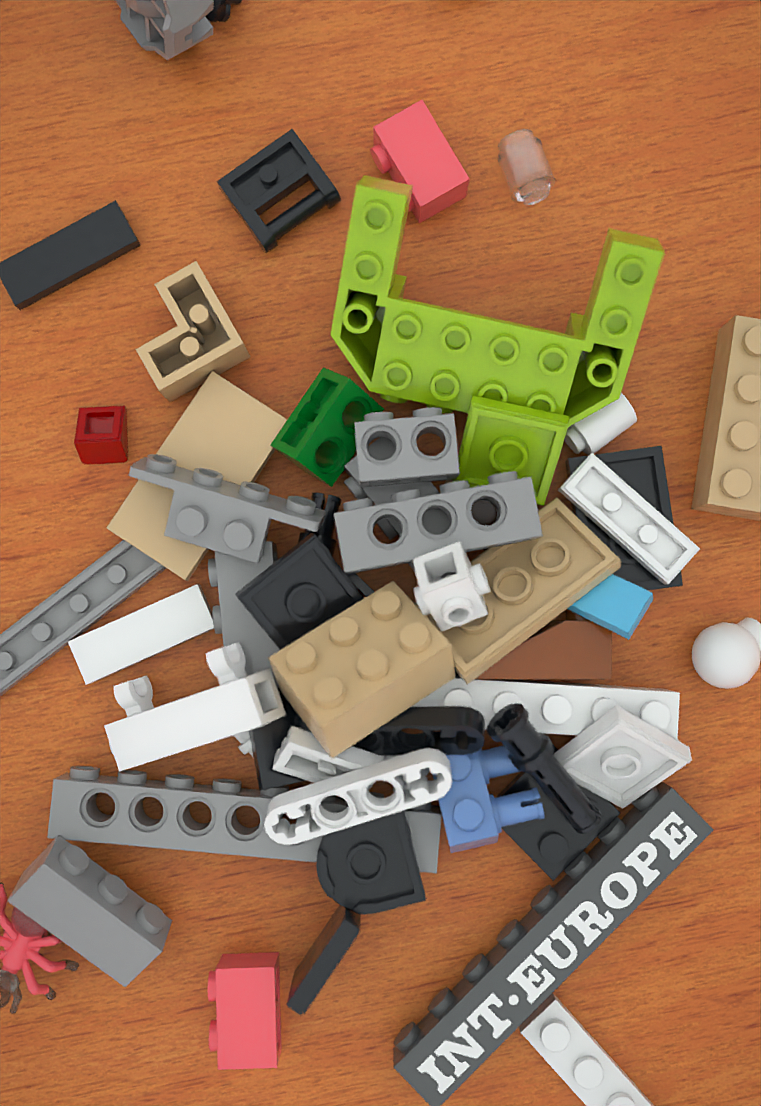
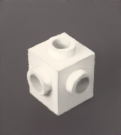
[413,541,491,632]

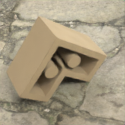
[136,261,250,402]

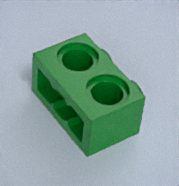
[270,367,384,487]

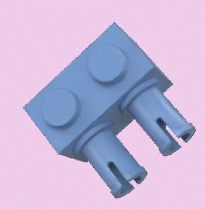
[432,746,544,853]

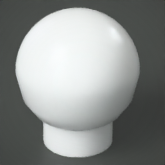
[692,617,761,689]

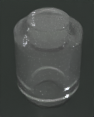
[497,129,556,205]

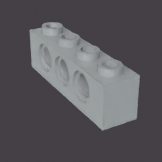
[334,471,543,575]

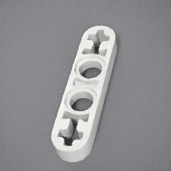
[264,748,452,845]

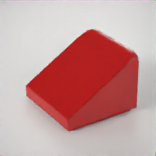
[74,406,128,465]

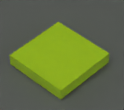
[452,396,569,506]

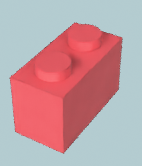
[370,100,470,223]
[208,952,282,1070]

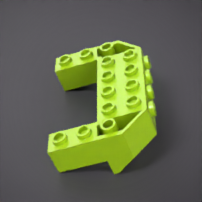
[330,175,664,427]

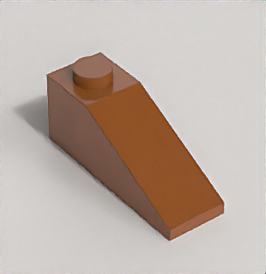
[458,611,612,679]

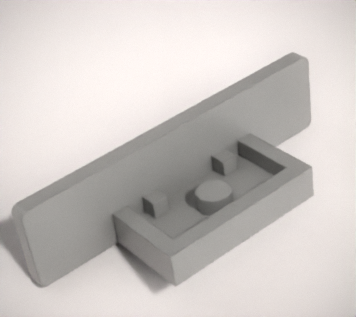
[129,454,326,564]

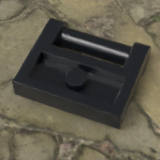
[217,129,341,253]

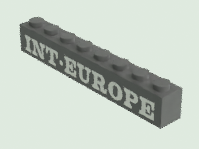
[393,782,713,1106]

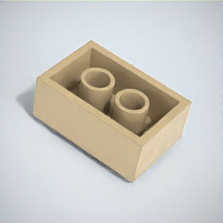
[268,581,456,759]

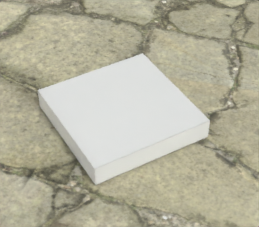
[553,705,692,809]

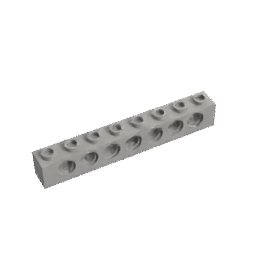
[47,766,442,873]

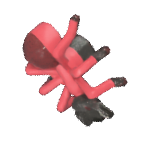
[0,882,79,1014]

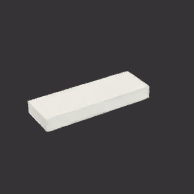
[558,453,700,585]
[68,584,214,685]

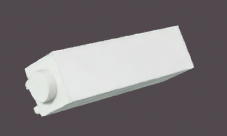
[104,642,286,772]

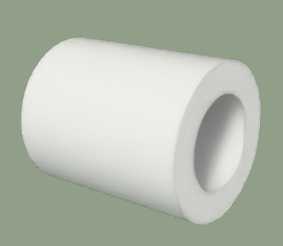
[564,393,637,455]

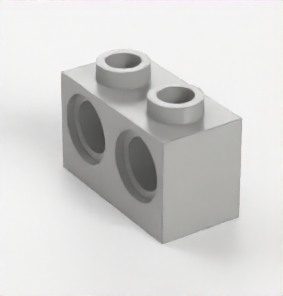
[354,407,459,488]

